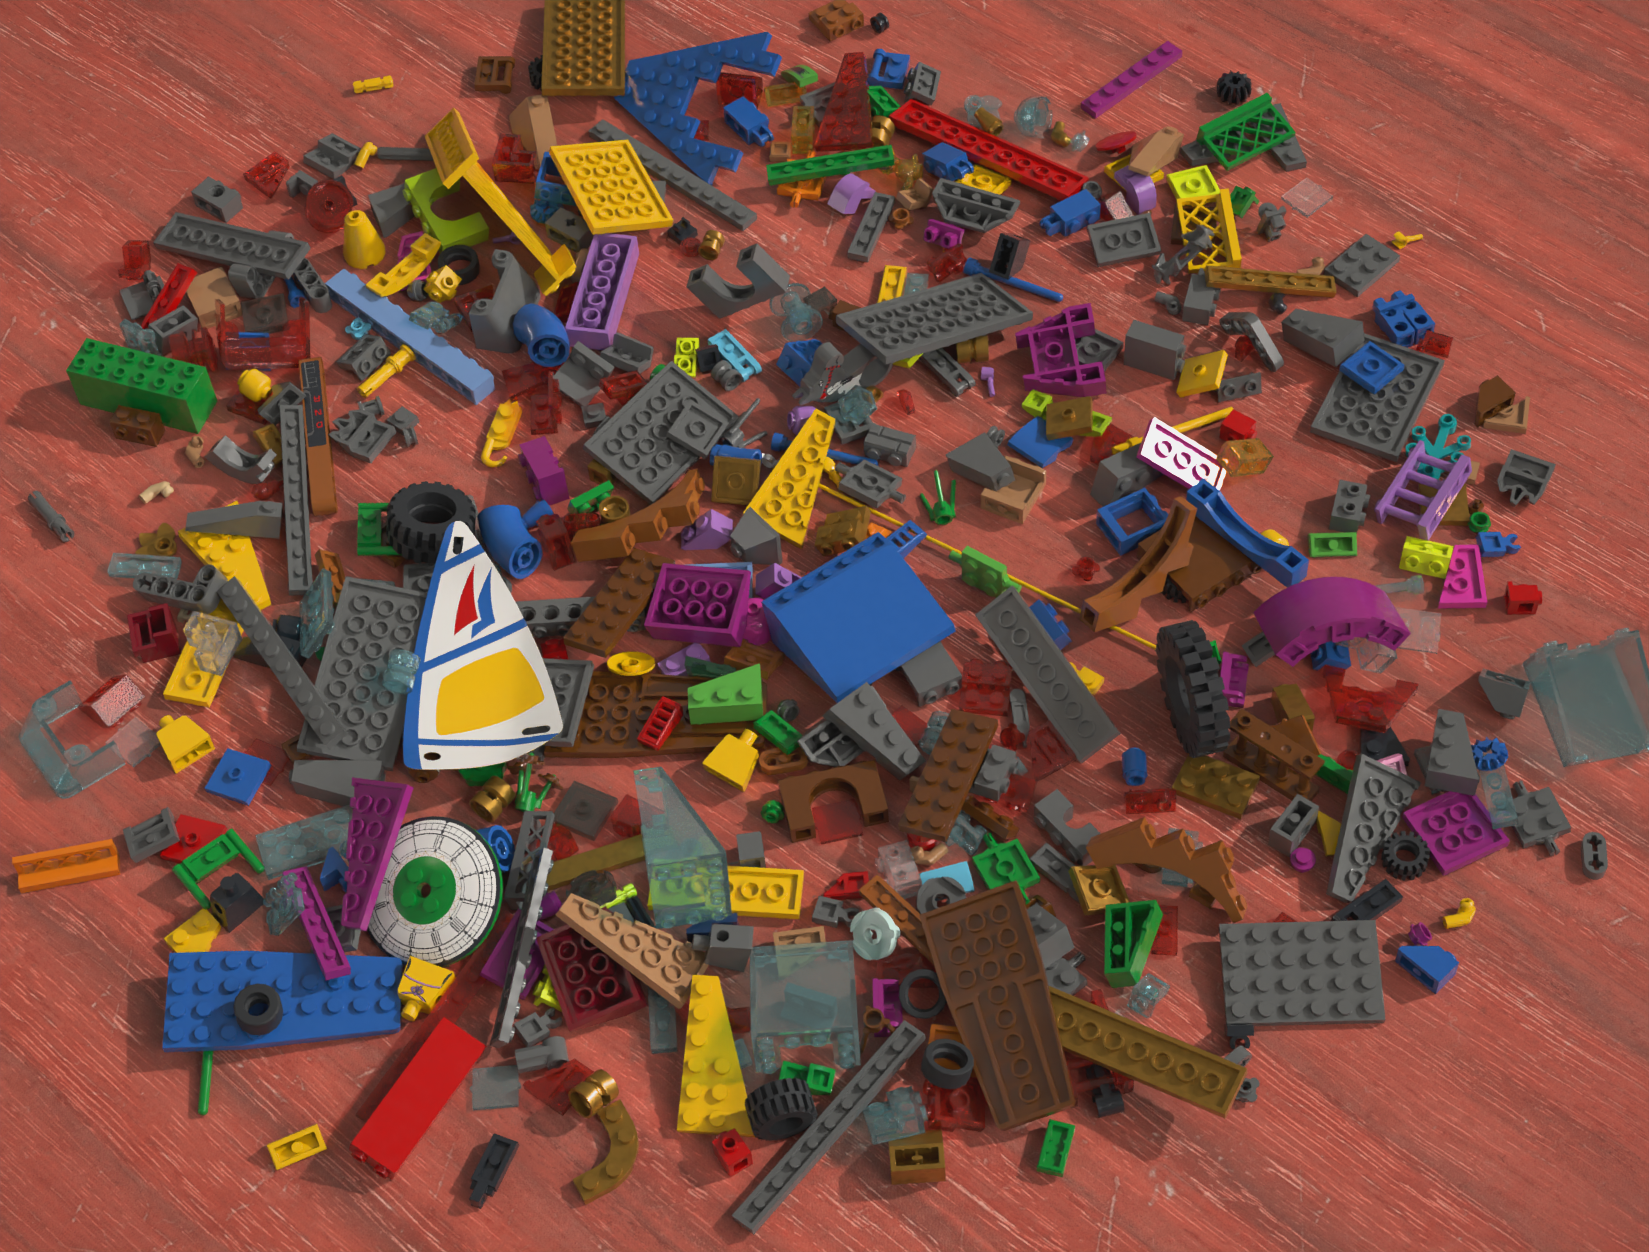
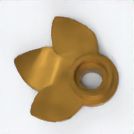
[135,522,177,559]

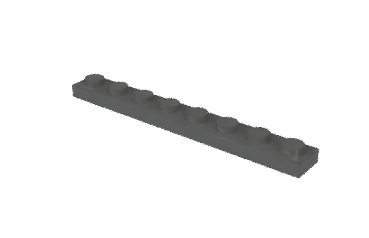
[490,848,553,1048]

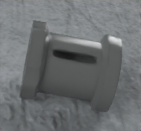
[357,396,385,415]

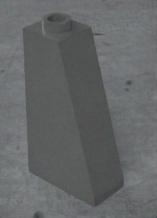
[289,760,386,809]

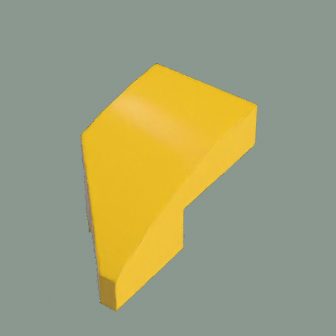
[1316,811,1341,856]

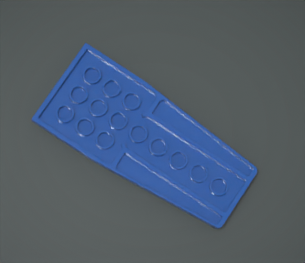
[163,951,403,1052]

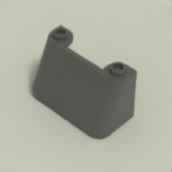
[469,249,541,353]

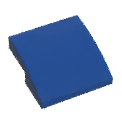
[1007,416,1073,468]

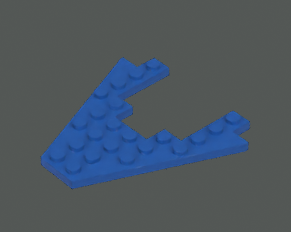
[614,32,782,186]

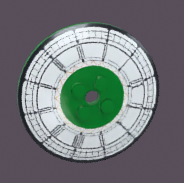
[367,816,503,967]

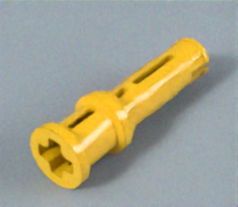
[357,344,416,398]

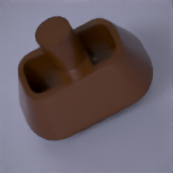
[1468,499,1484,514]

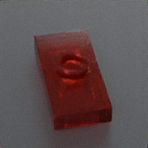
[1151,905,1178,956]

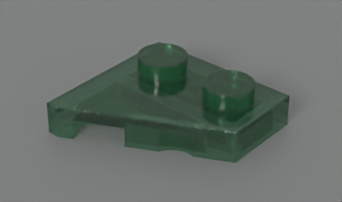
[684,656,737,679]

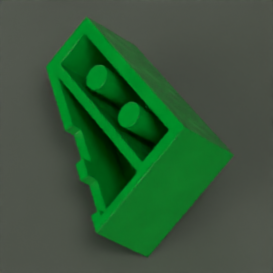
[1104,900,1163,988]

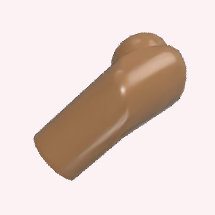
[1296,257,1325,275]

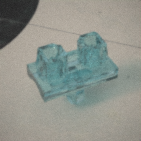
[944,810,987,855]

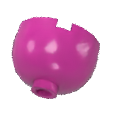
[743,598,771,646]

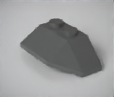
[932,178,1020,233]
[797,686,886,767]

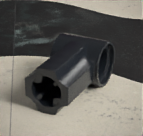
[1086,1064,1125,1118]

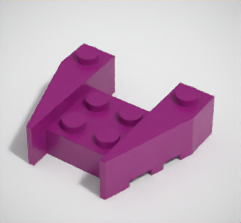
[1015,303,1107,397]

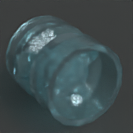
[382,650,421,694]
[918,711,949,755]

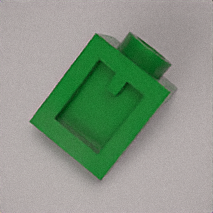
[1230,186,1260,219]

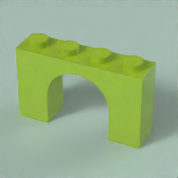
[403,168,489,254]

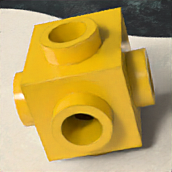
[423,265,462,303]

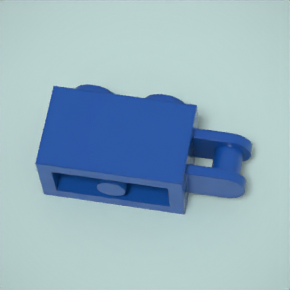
[723,96,774,147]
[922,142,974,181]
[1039,189,1101,237]

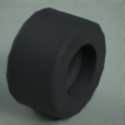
[233,983,283,1036]

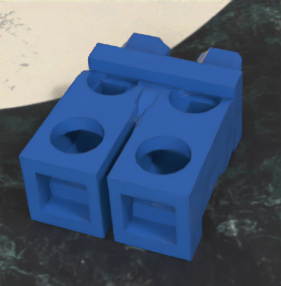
[1372,290,1435,348]

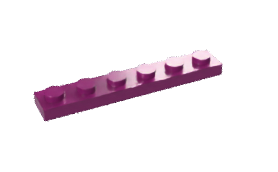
[1081,41,1182,119]
[282,866,351,980]

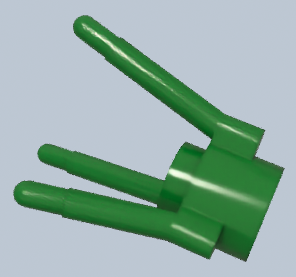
[920,470,956,525]

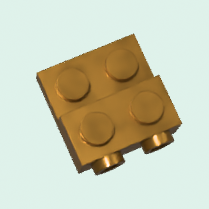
[814,506,871,556]

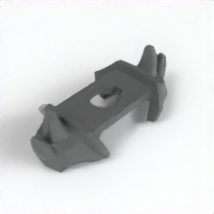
[1152,225,1215,285]

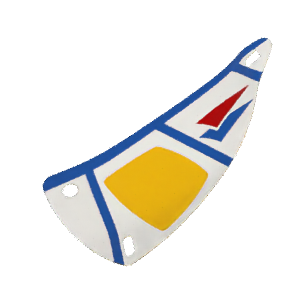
[403,521,563,770]

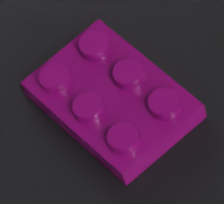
[479,909,554,1000]

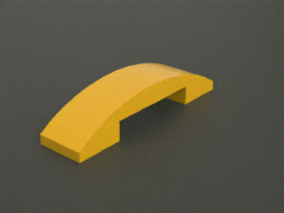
[366,233,441,297]

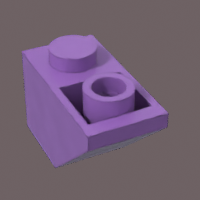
[681,509,733,550]
[756,563,802,599]

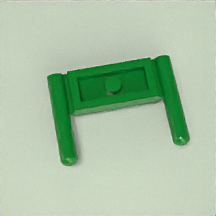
[357,503,402,556]
[172,829,265,910]

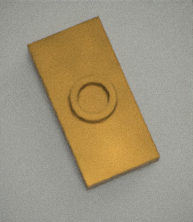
[253,423,282,469]

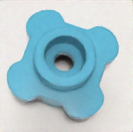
[345,318,371,340]

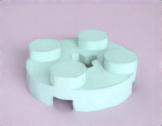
[850,908,900,960]

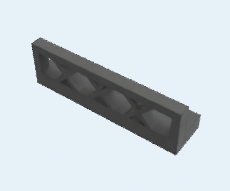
[504,811,555,910]

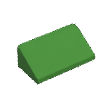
[1307,532,1357,557]

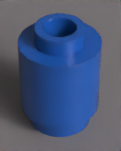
[1121,747,1148,786]

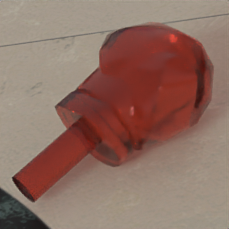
[251,479,283,501]

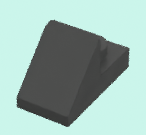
[258,381,306,426]

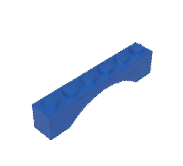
[1186,478,1309,588]

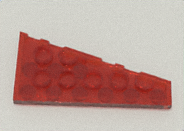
[814,52,874,152]

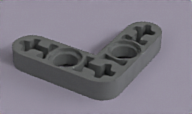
[1219,312,1284,372]

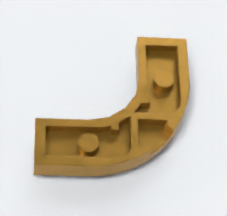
[573,1099,639,1205]

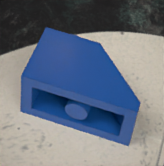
[1395,946,1459,994]

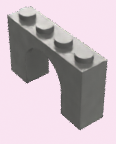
[686,243,790,319]

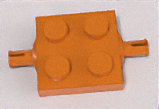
[777,150,826,208]

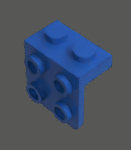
[776,339,823,387]

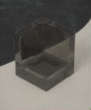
[803,286,837,315]

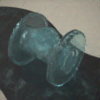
[769,283,823,342]

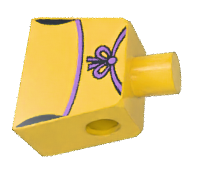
[397,956,457,1021]

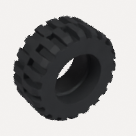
[386,481,476,565]

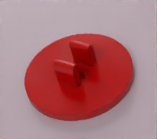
[1095,131,1137,154]

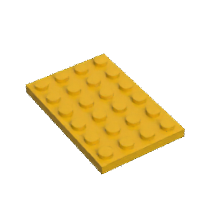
[549,140,673,235]

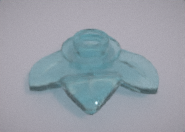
[964,95,1002,129]

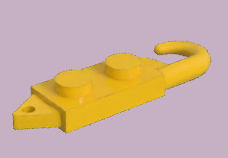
[481,396,522,467]

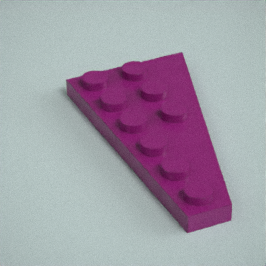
[341,777,413,931]

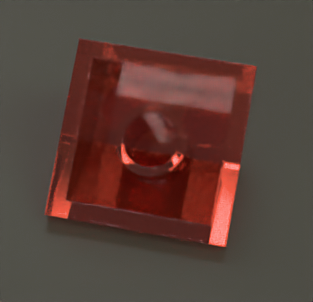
[716,72,763,109]
[77,675,145,728]

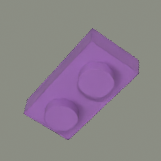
[657,643,711,676]

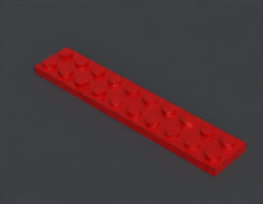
[889,99,1089,201]

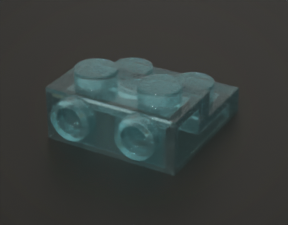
[862,1086,928,1145]

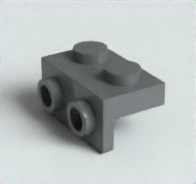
[600,332,654,375]

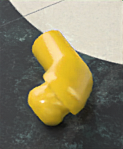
[1443,898,1476,929]

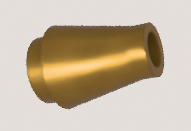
[974,107,1004,136]

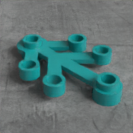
[1405,414,1471,480]

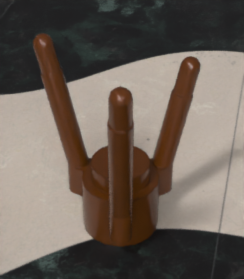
[859,1005,896,1054]

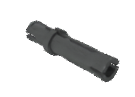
[28,491,74,542]

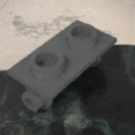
[1214,372,1262,402]

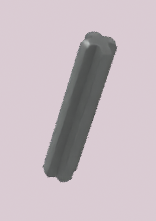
[377,147,434,161]

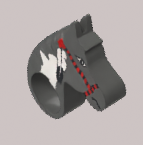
[792,342,893,405]

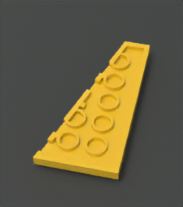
[677,975,755,1137]

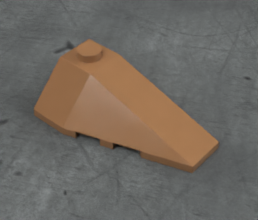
[509,94,557,169]
[1128,126,1184,176]

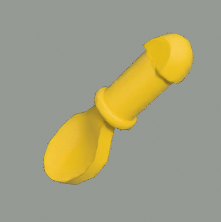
[823,457,843,492]

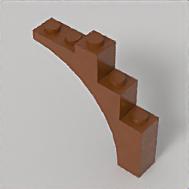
[571,469,705,562]
[1079,496,1197,632]
[1086,817,1247,923]

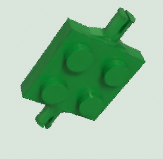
[972,833,1040,905]

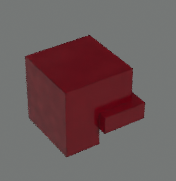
[127,603,181,663]

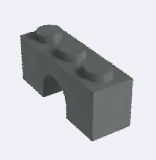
[1033,789,1101,866]

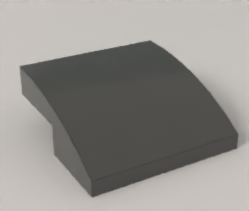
[303,133,361,179]

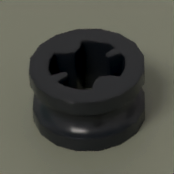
[870,12,889,34]

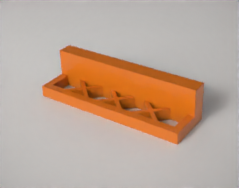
[12,839,120,893]

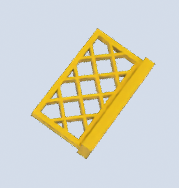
[1176,188,1242,274]

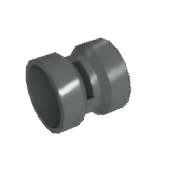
[711,360,742,391]

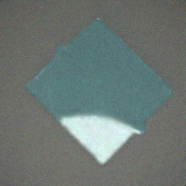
[470,1065,522,1110]

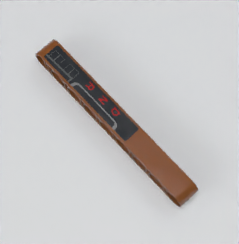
[299,357,338,517]

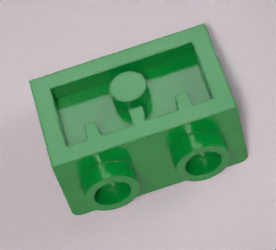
[856,86,901,119]

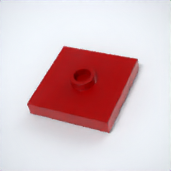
[160,814,227,864]

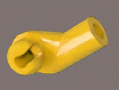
[354,142,377,169]

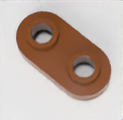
[759,747,808,775]

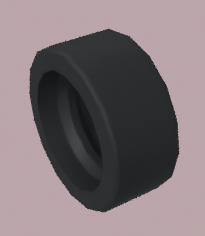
[437,245,480,285]
[899,969,947,1019]
[921,1039,974,1089]

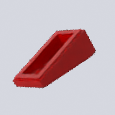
[637,696,684,751]

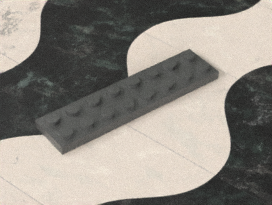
[153,212,311,280]
[975,585,1121,763]

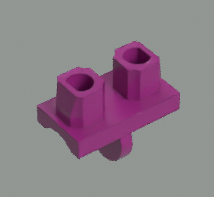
[923,219,964,251]

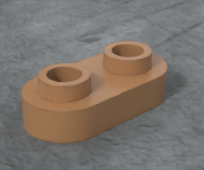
[569,248,589,283]

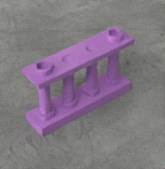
[1374,440,1472,540]

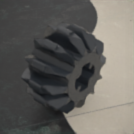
[1217,70,1252,105]

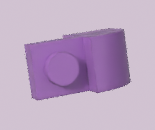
[1114,165,1157,215]
[827,173,876,214]

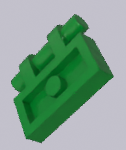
[567,480,614,523]

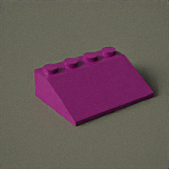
[644,563,751,647]

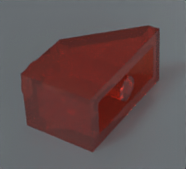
[610,794,670,838]

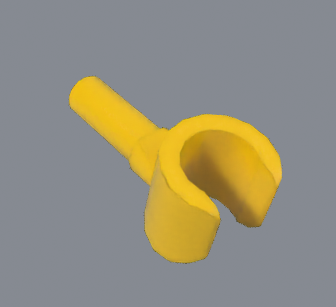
[1391,232,1423,249]

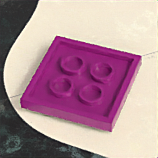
[1402,791,1510,876]

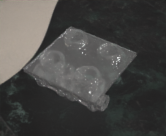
[1395,607,1441,654]

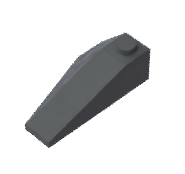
[185,501,283,539]

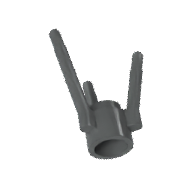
[721,398,767,448]

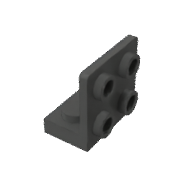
[549,341,614,407]

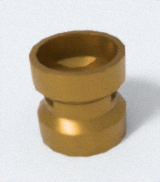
[698,230,725,260]

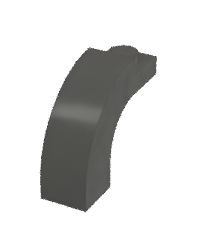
[204,435,277,484]

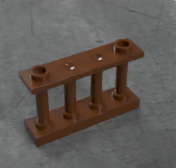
[1223,708,1325,801]

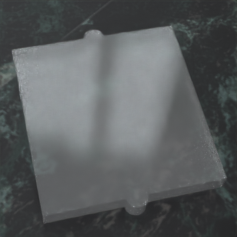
[1281,178,1333,218]
[105,717,161,768]

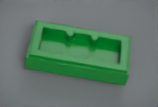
[754,710,802,755]
[1036,1119,1075,1178]

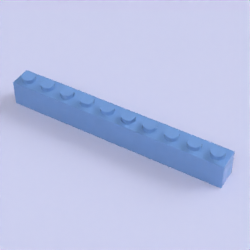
[325,269,495,405]

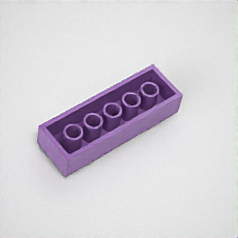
[565,233,639,350]

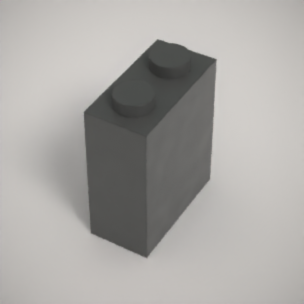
[1124,320,1186,380]

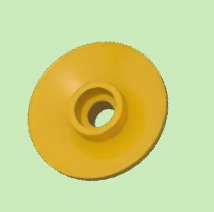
[607,652,655,676]

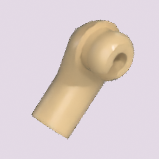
[139,481,174,504]

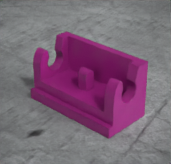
[1220,651,1249,708]
[873,978,903,1037]

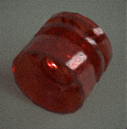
[169,326,218,372]

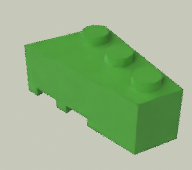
[688,663,763,724]

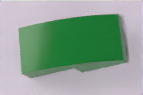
[778,1060,836,1095]

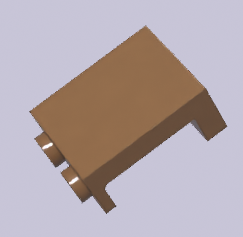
[185,267,244,330]
[981,456,1046,524]

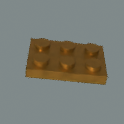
[1171,754,1260,820]

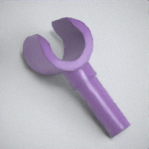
[493,231,521,245]
[981,367,995,397]

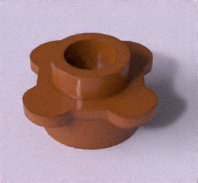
[889,208,914,229]

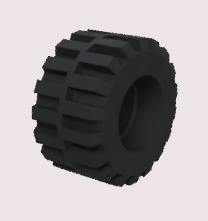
[745,1078,818,1141]

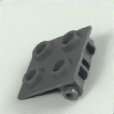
[119,270,164,320]

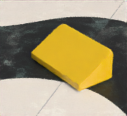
[267,1123,327,1170]

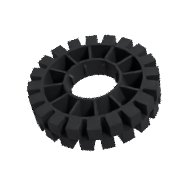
[1156,620,1230,758]

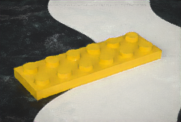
[163,598,244,708]
[647,861,804,919]

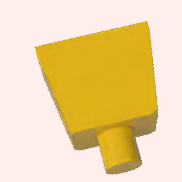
[156,715,215,774]
[702,729,759,792]

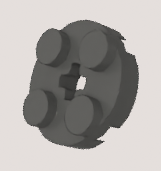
[916,876,966,914]

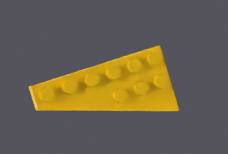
[743,409,835,549]
[178,501,271,610]

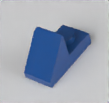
[320,846,349,893]

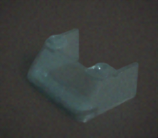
[19,680,126,799]

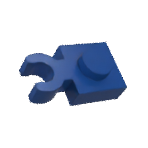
[1475,532,1521,557]

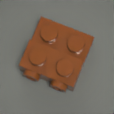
[808,0,864,42]

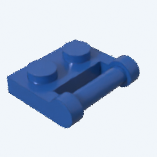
[866,49,910,89]

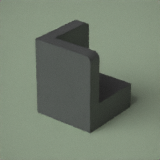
[736,831,766,868]

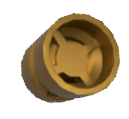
[861,115,895,149]
[956,334,989,363]
[599,496,630,525]
[469,776,516,823]
[568,1069,619,1119]

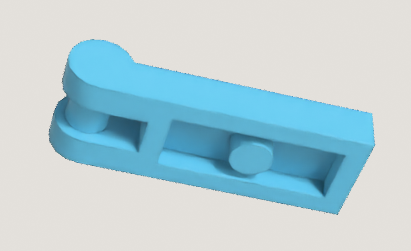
[708,329,762,382]

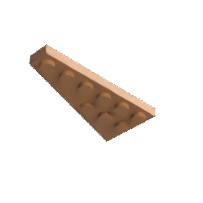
[555,893,708,1009]

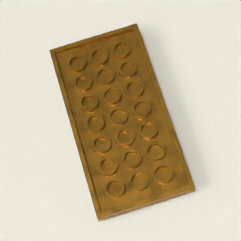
[542,0,625,96]

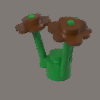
[508,752,563,812]

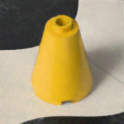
[343,210,386,269]

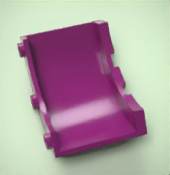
[1253,577,1411,667]

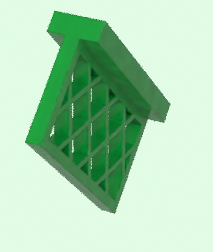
[1196,93,1296,171]

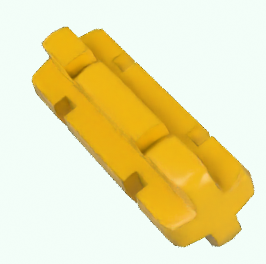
[353,75,393,94]

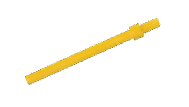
[1112,407,1233,455]

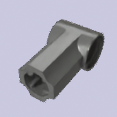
[515,1036,569,1074]

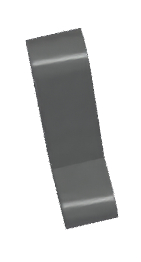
[228,230,294,300]
[133,564,228,614]

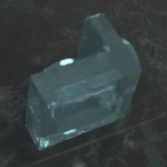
[1127,973,1170,1018]

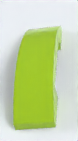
[1021,389,1112,437]

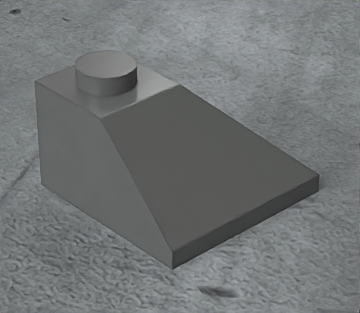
[730,507,783,565]
[1478,668,1531,719]

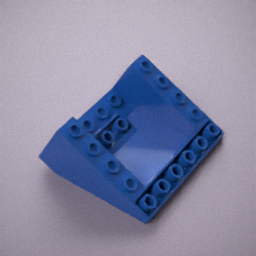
[761,532,956,703]

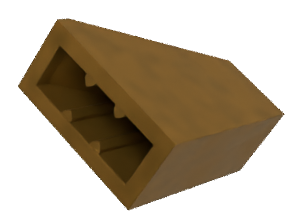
[1271,684,1315,732]

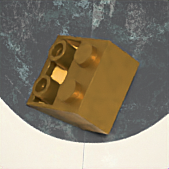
[888,1129,946,1185]

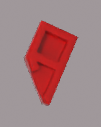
[823,871,869,900]

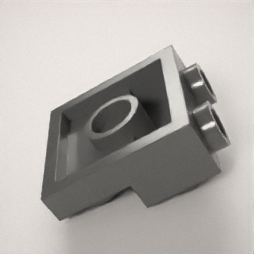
[969,745,1019,801]

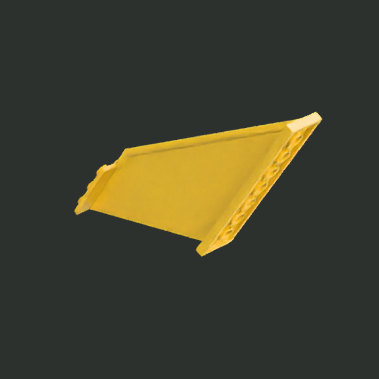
[425,107,576,296]

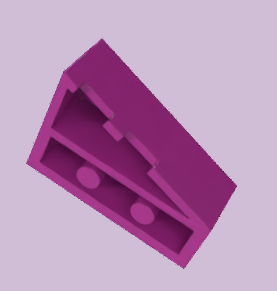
[518,436,570,506]

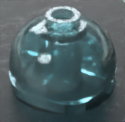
[1014,96,1053,139]

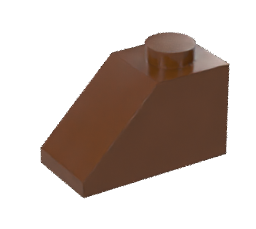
[1474,375,1516,427]

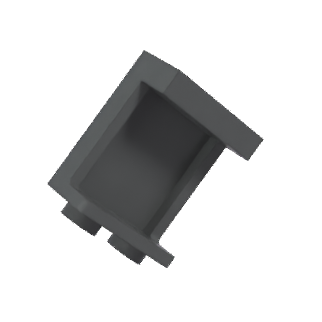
[896,641,962,707]

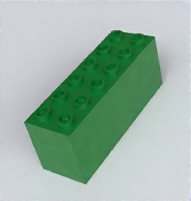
[66,338,218,434]

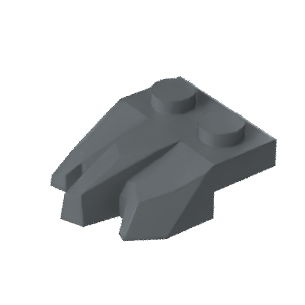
[328,409,397,463]
[1497,449,1556,507]

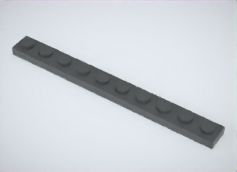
[589,119,757,231]
[280,405,313,595]
[217,576,348,750]
[732,1020,926,1235]

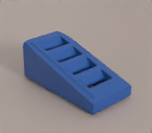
[886,520,927,558]

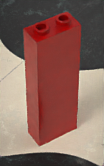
[349,1017,487,1180]

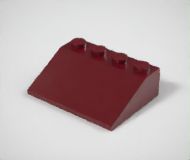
[536,906,649,1032]

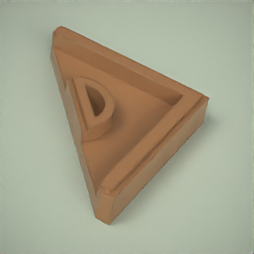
[1483,396,1530,434]

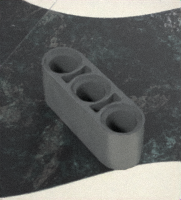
[293,258,332,313]

